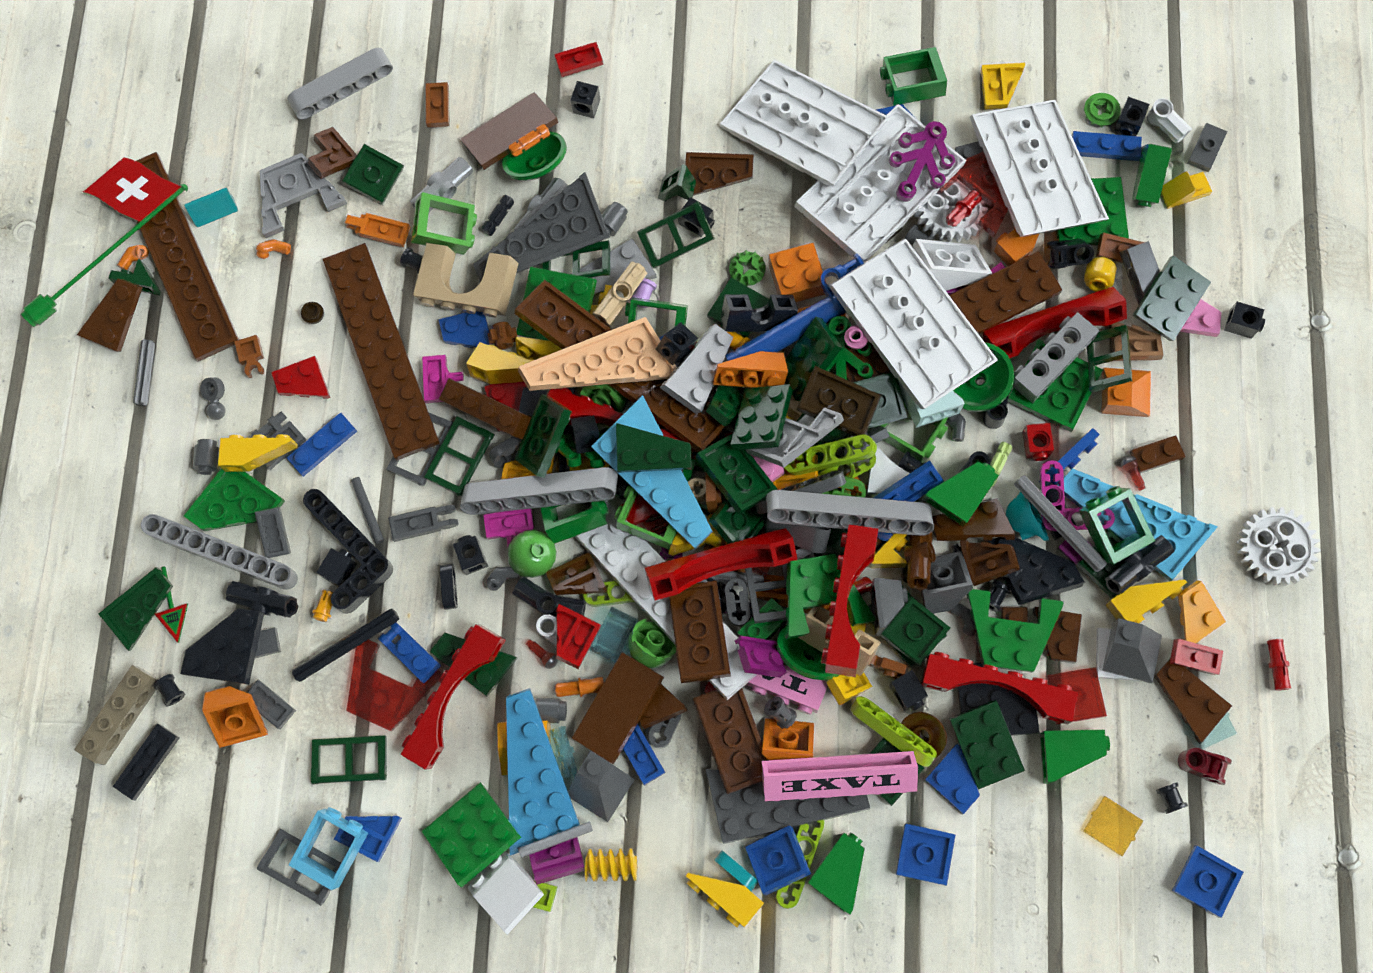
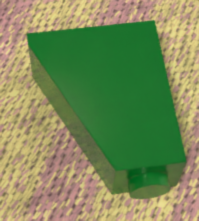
[1132,144,1172,207]
[922,462,999,527]
[1040,730,1110,784]
[807,832,865,915]

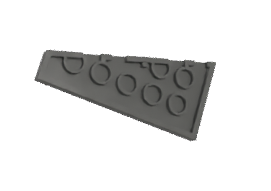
[473,172,610,282]
[706,769,870,844]

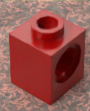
[1022,423,1054,461]

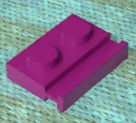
[735,636,787,678]
[529,837,585,885]

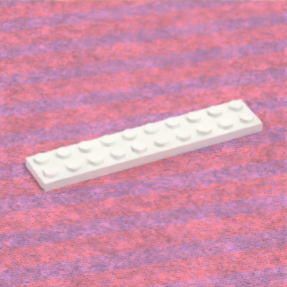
[575,500,757,700]

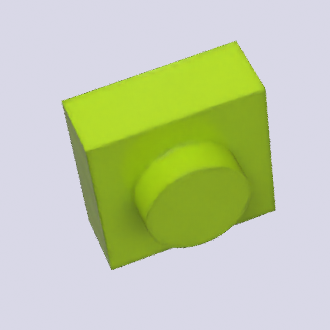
[533,880,558,912]

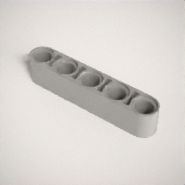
[287,47,393,119]

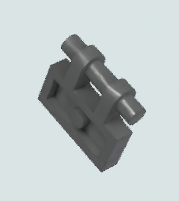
[249,411,307,470]

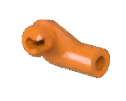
[256,239,291,259]
[117,245,149,270]

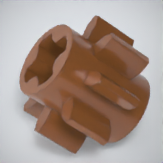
[488,322,517,350]

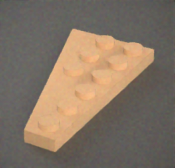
[518,317,677,391]

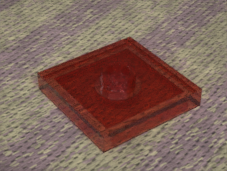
[1045,667,1107,725]

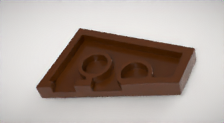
[685,152,754,196]
[77,279,143,352]
[932,498,1015,541]
[1154,658,1232,744]

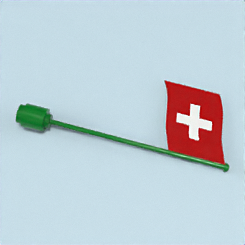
[21,157,188,327]

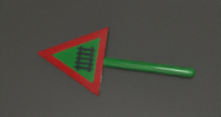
[155,566,188,643]

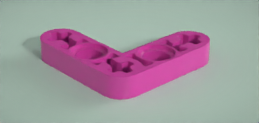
[1039,460,1115,531]

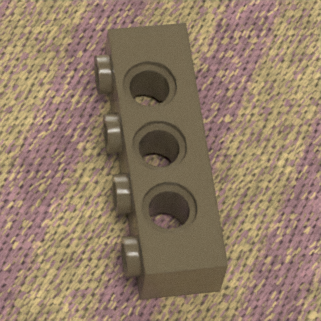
[74,665,159,765]

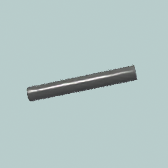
[351,477,384,544]

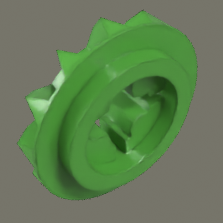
[1083,93,1121,128]
[729,250,766,286]

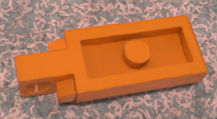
[345,213,411,248]

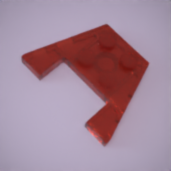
[938,151,1008,237]
[346,639,443,732]

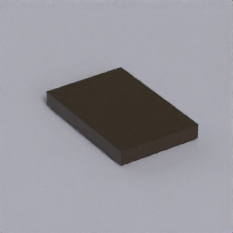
[796,366,881,436]

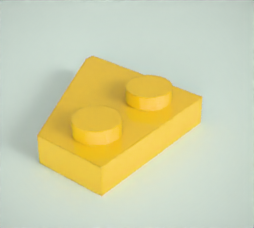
[981,63,1025,110]

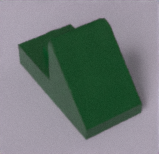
[658,164,696,202]
[109,259,161,296]

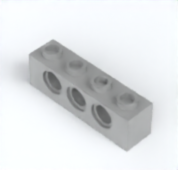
[1013,312,1099,404]

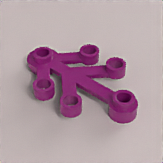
[889,121,955,202]

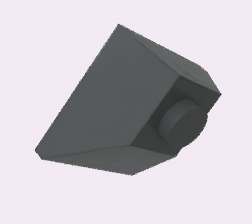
[920,551,973,614]
[870,578,908,636]
[1102,618,1162,684]
[568,751,635,822]

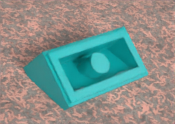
[184,187,238,227]

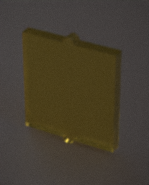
[1083,796,1143,857]

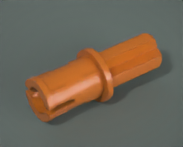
[555,677,604,697]

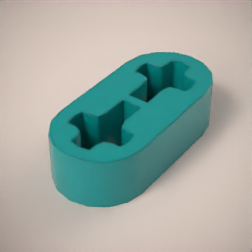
[714,850,758,892]

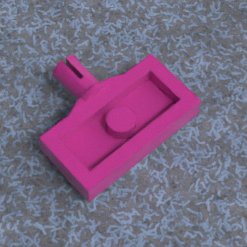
[422,355,464,404]
[483,509,535,547]

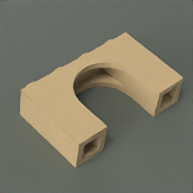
[413,243,519,318]

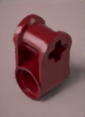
[1178,748,1232,785]

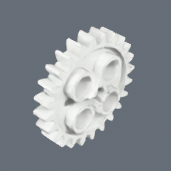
[914,176,988,243]
[1237,507,1321,586]

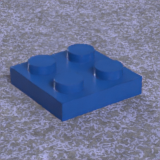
[895,824,956,886]
[745,825,811,895]
[1172,846,1244,918]

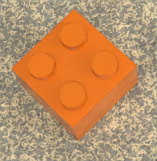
[768,243,827,302]

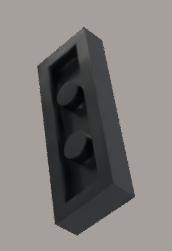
[113,723,180,801]

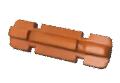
[508,124,550,157]

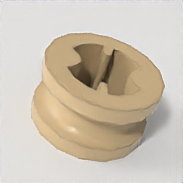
[688,478,706,502]

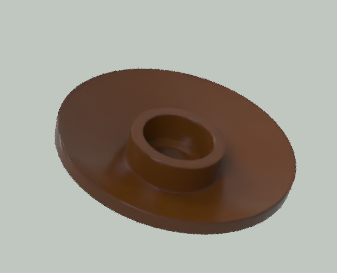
[901,712,947,758]

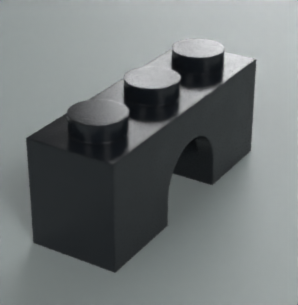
[721,295,798,332]

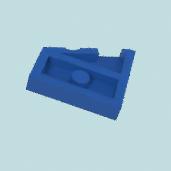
[438,311,493,349]
[925,744,980,815]
[333,816,402,862]

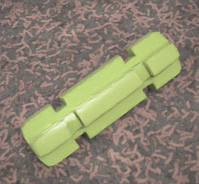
[990,442,1012,487]

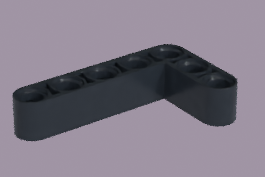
[303,489,393,614]

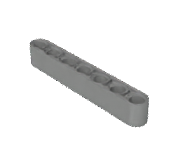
[460,467,618,515]
[766,490,934,536]
[141,514,298,590]

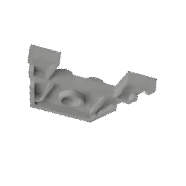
[260,153,347,238]
[746,408,844,467]

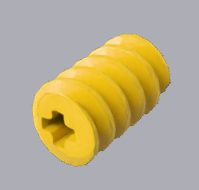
[585,848,638,882]

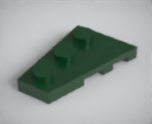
[616,423,692,473]
[98,567,173,651]

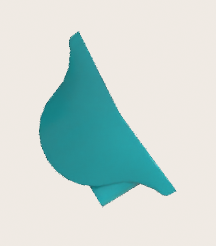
[1006,492,1049,541]

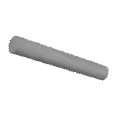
[518,821,593,858]

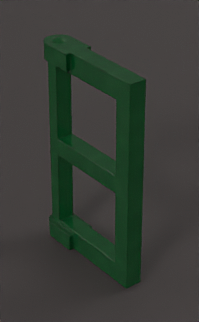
[637,201,715,269]
[543,240,611,278]
[1087,324,1132,392]
[424,416,495,497]
[311,735,387,785]

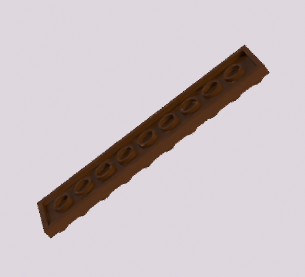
[136,152,239,362]
[323,243,440,461]
[846,251,1062,382]
[514,280,727,452]

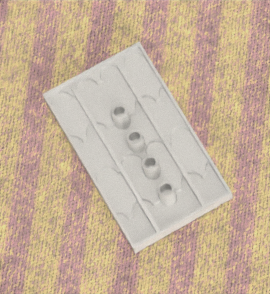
[719,60,889,187]
[970,100,1109,237]
[794,104,966,262]
[828,239,998,409]

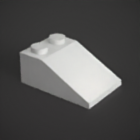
[912,239,992,291]
[467,852,544,935]

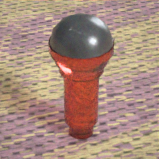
[1121,456,1146,491]
[526,639,558,669]

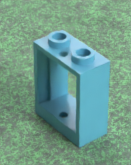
[289,807,368,890]

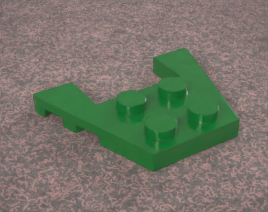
[785,554,875,639]
[967,589,1064,673]

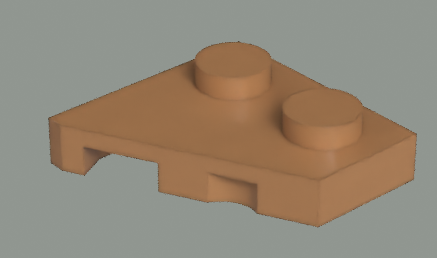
[1109,322,1164,361]

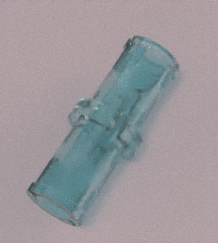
[550,726,578,779]

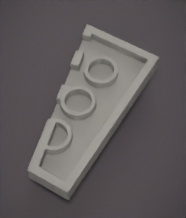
[580,239,657,297]
[660,324,733,414]

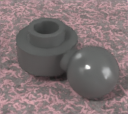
[200,377,226,420]

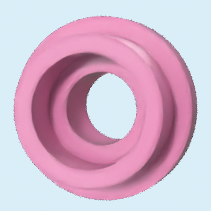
[844,325,868,349]

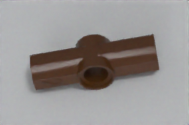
[904,532,936,590]

